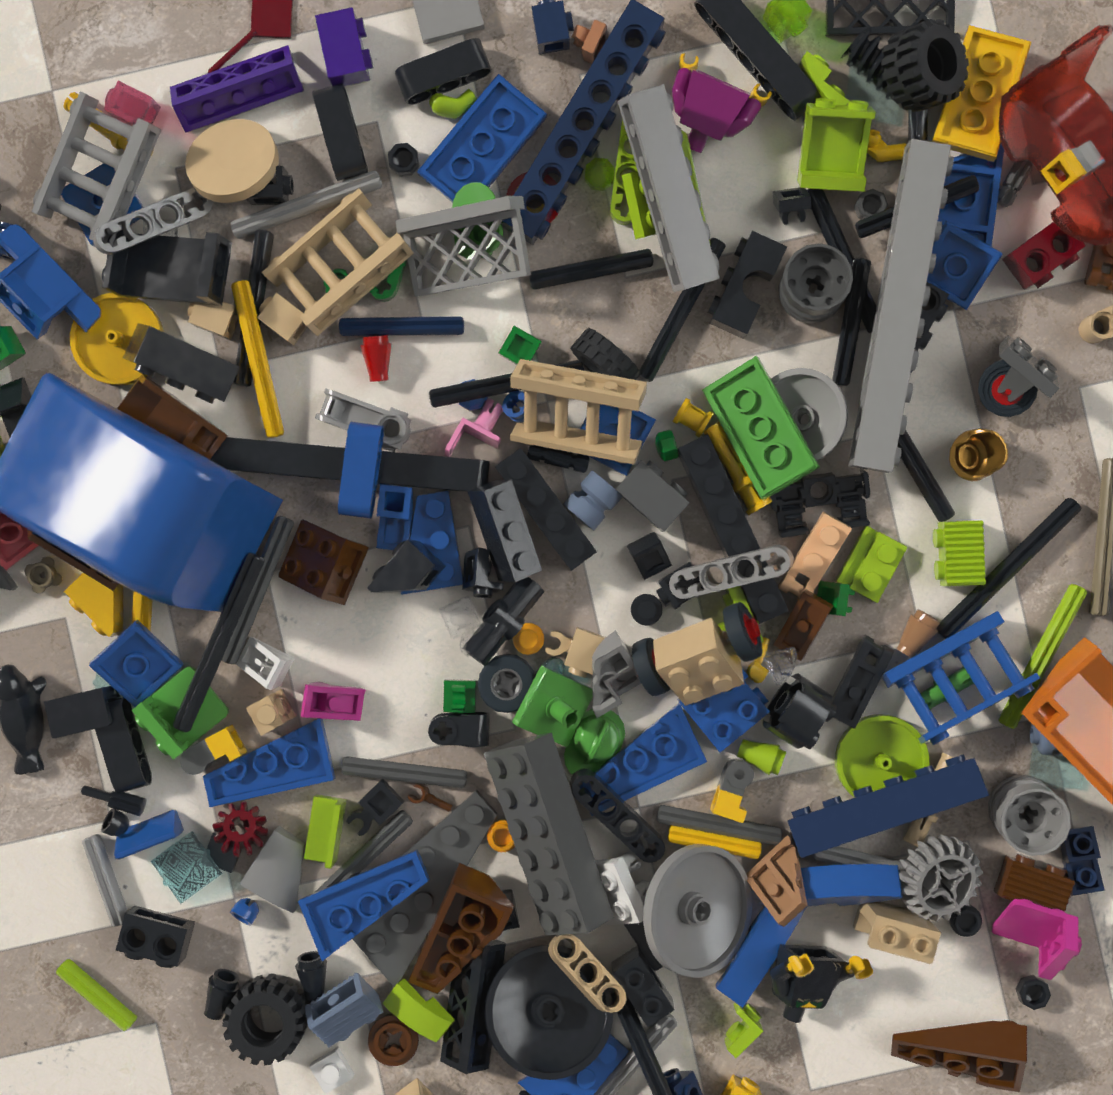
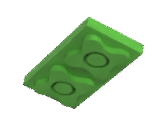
[702,356,820,500]

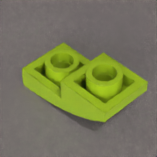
[798,51,849,105]
[382,978,455,1042]

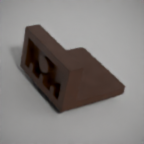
[278,520,369,605]

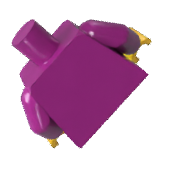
[672,53,772,153]

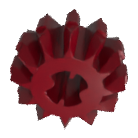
[213,802,268,858]

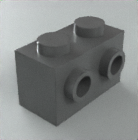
[615,460,690,532]

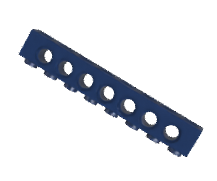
[501,0,666,245]

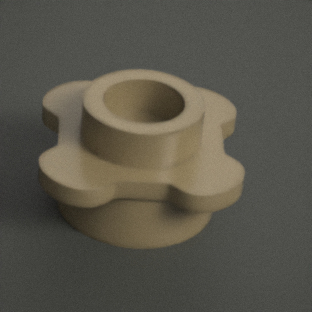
[24,557,62,593]

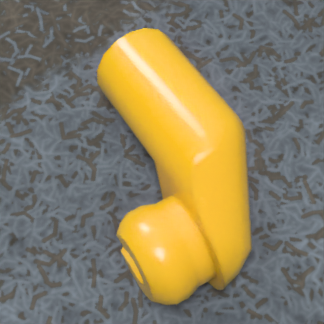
[867,129,906,162]

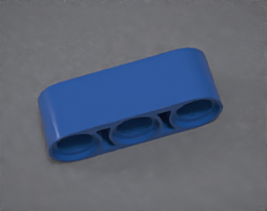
[338,421,384,519]

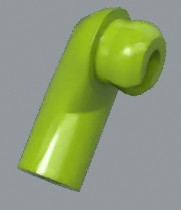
[429,89,477,119]

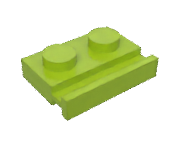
[835,526,908,603]

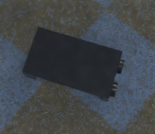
[102,227,232,306]

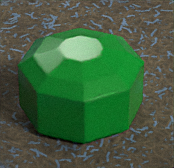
[655,430,679,462]

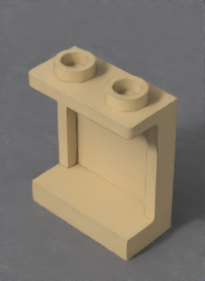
[853,901,941,964]

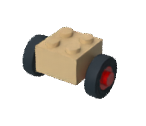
[632,602,763,706]

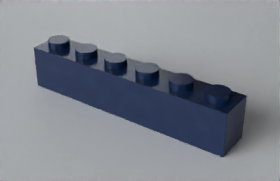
[787,754,989,858]

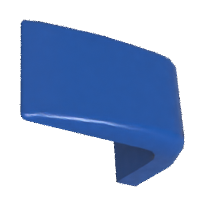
[0,373,283,612]

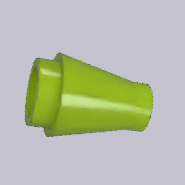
[737,739,786,775]

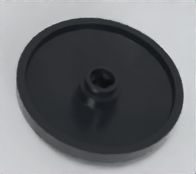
[485,945,613,1080]

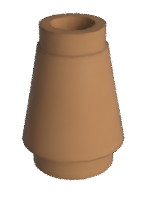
[897,609,940,658]

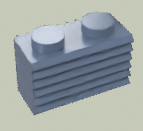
[305,973,383,1048]

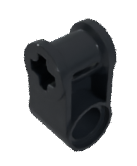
[428,712,490,747]

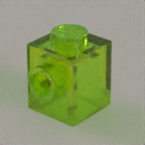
[762,0,813,43]

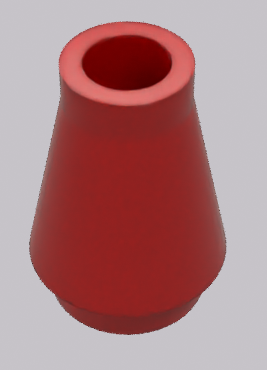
[360,335,392,382]

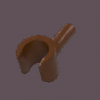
[408,783,453,812]

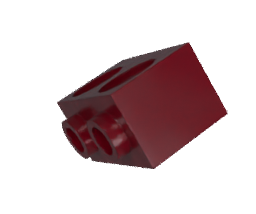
[1002,215,1086,290]

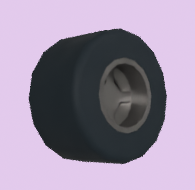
[478,654,535,713]

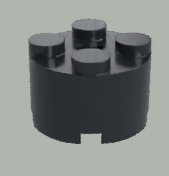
[762,673,837,749]

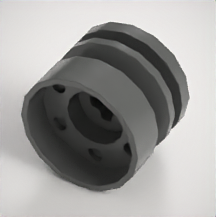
[778,243,853,324]

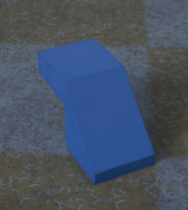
[376,484,413,550]

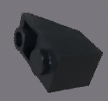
[367,539,446,593]

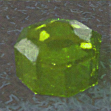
[584,157,615,191]

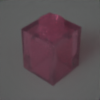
[104,80,161,126]

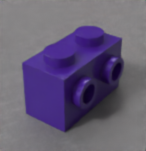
[315,7,374,86]

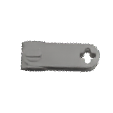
[315,388,411,452]

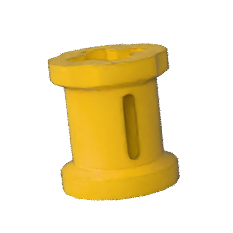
[672,398,714,438]

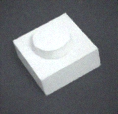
[309,1047,354,1094]

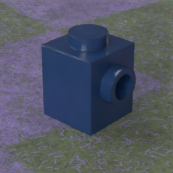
[531,0,574,55]

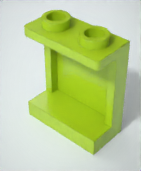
[797,98,876,192]

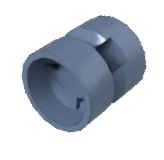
[563,471,623,531]

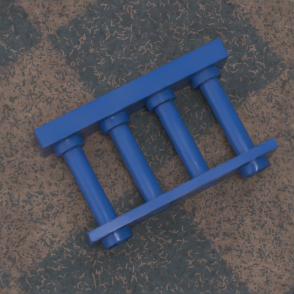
[881,611,1040,745]

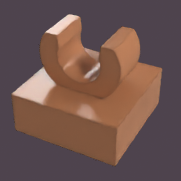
[571,20,609,64]

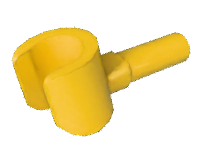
[746,637,770,683]

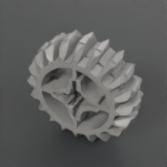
[899,834,983,922]

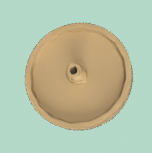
[185,119,279,203]

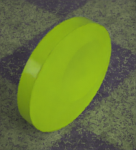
[835,714,930,797]

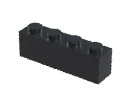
[495,448,597,571]

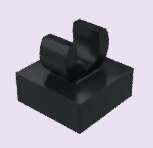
[773,187,811,225]

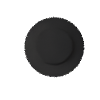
[631,594,663,626]
[949,905,982,937]

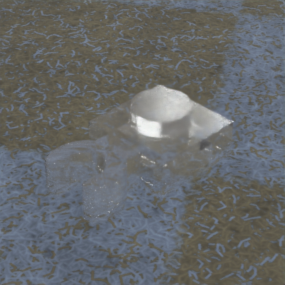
[439,596,481,657]

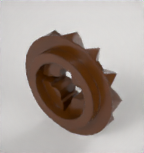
[368,1014,419,1066]

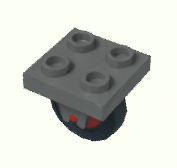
[978,335,1060,417]

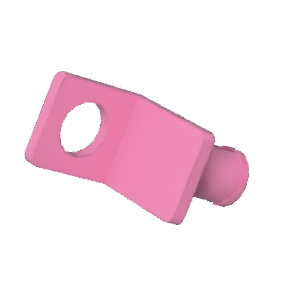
[445,399,503,457]

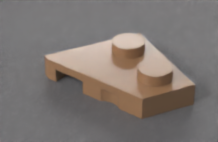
[746,835,807,927]

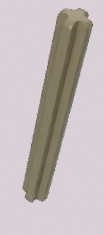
[1090,458,1113,616]

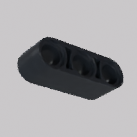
[395,38,492,105]
[312,83,368,181]
[95,697,152,793]

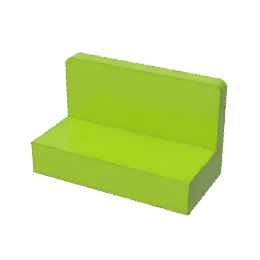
[304,794,347,869]

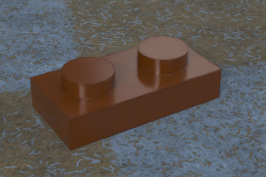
[774,589,834,661]

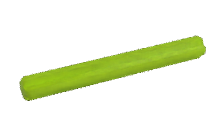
[999,584,1087,729]

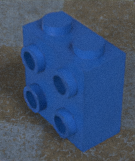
[677,669,770,752]

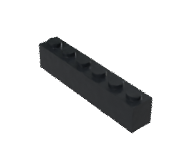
[678,434,789,624]

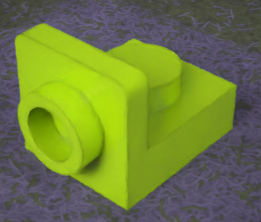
[724,1003,763,1058]

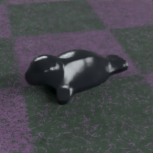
[0,664,47,775]

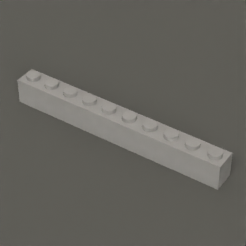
[848,139,954,473]

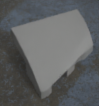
[592,630,641,718]
[239,826,305,913]

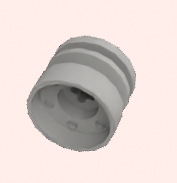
[988,775,1071,856]

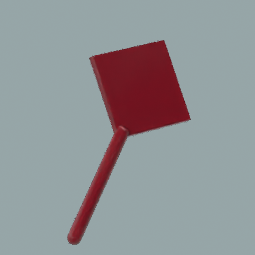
[208,0,293,73]

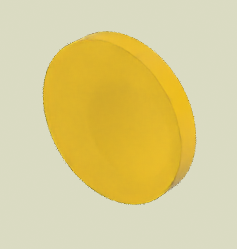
[70,293,164,386]

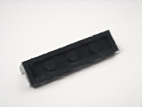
[440,940,506,1074]

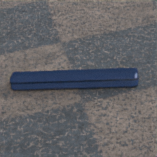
[339,316,464,336]

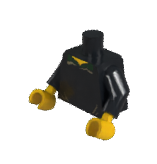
[770,944,873,1023]

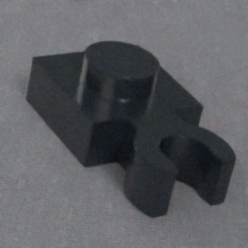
[346,779,404,836]

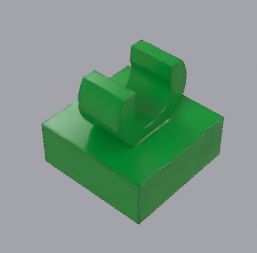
[817,580,855,617]
[443,679,476,713]

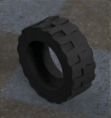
[570,328,641,380]

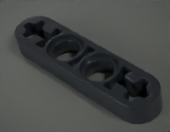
[570,768,665,863]

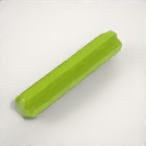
[56,959,137,1031]

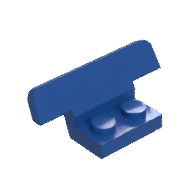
[0,225,101,339]

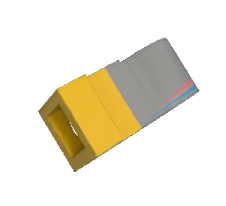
[1041,140,1106,194]

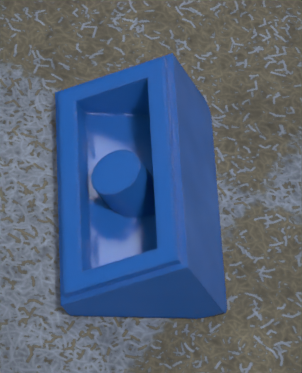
[114,810,184,860]

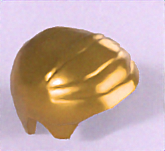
[949,428,1008,482]

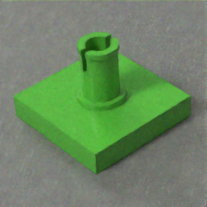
[512,665,593,747]

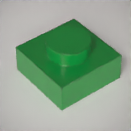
[498,326,542,365]

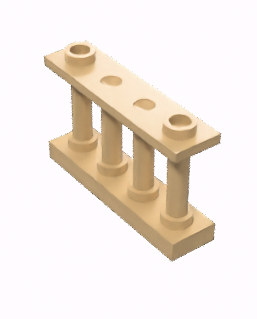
[262,188,414,336]
[510,359,647,464]

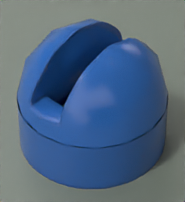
[230,898,259,926]

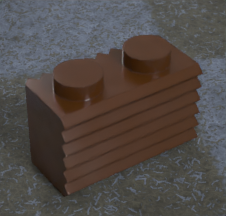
[994,853,1075,912]

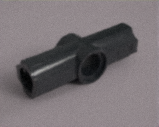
[462,577,545,666]

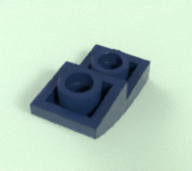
[1061,826,1105,896]

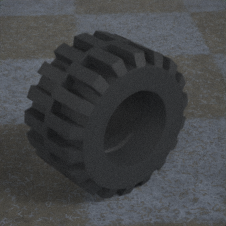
[881,19,969,112]
[222,974,308,1066]

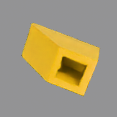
[64,573,123,637]

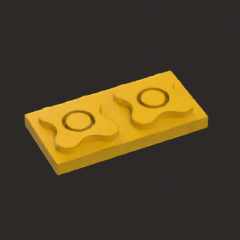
[932,25,1031,162]

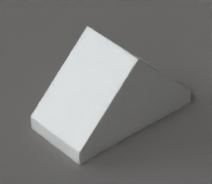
[236,636,294,690]

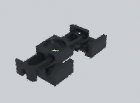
[770,469,870,538]

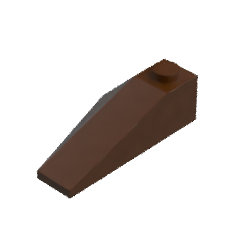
[408,863,514,994]
[891,1020,1027,1092]

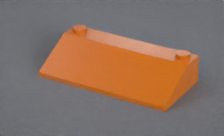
[1021,637,1113,805]

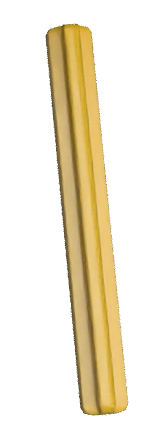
[231,280,284,438]

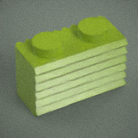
[933,520,986,586]

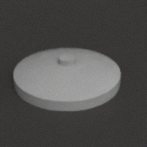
[643,844,752,978]

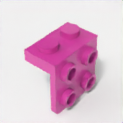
[992,899,1082,980]

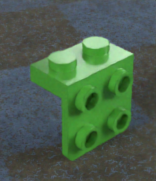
[131,666,229,760]

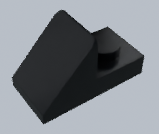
[0,377,32,438]

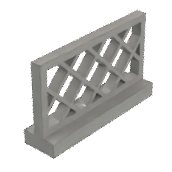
[395,196,531,297]

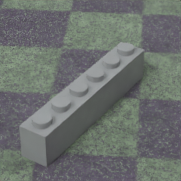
[617,84,719,292]

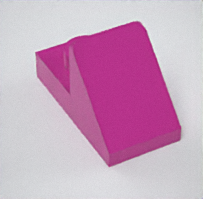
[301,682,365,721]

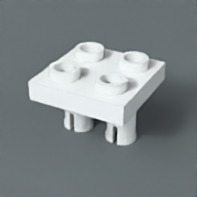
[595,850,650,925]

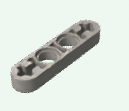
[93,188,212,255]
[669,545,793,599]

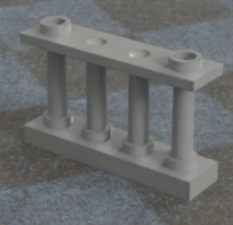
[31,91,161,244]

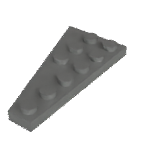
[353,790,497,987]

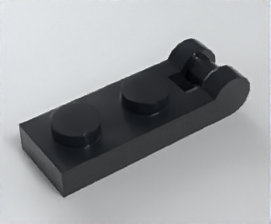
[832,635,894,729]

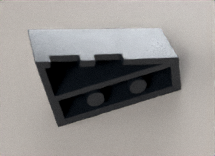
[123,323,240,404]

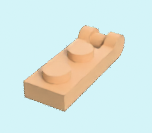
[778,511,852,600]

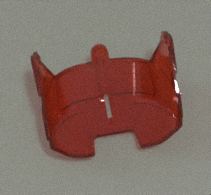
[999,24,1113,246]

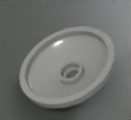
[771,368,848,461]

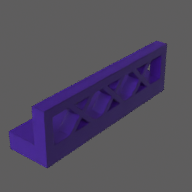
[170,45,304,133]

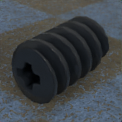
[841,28,893,100]

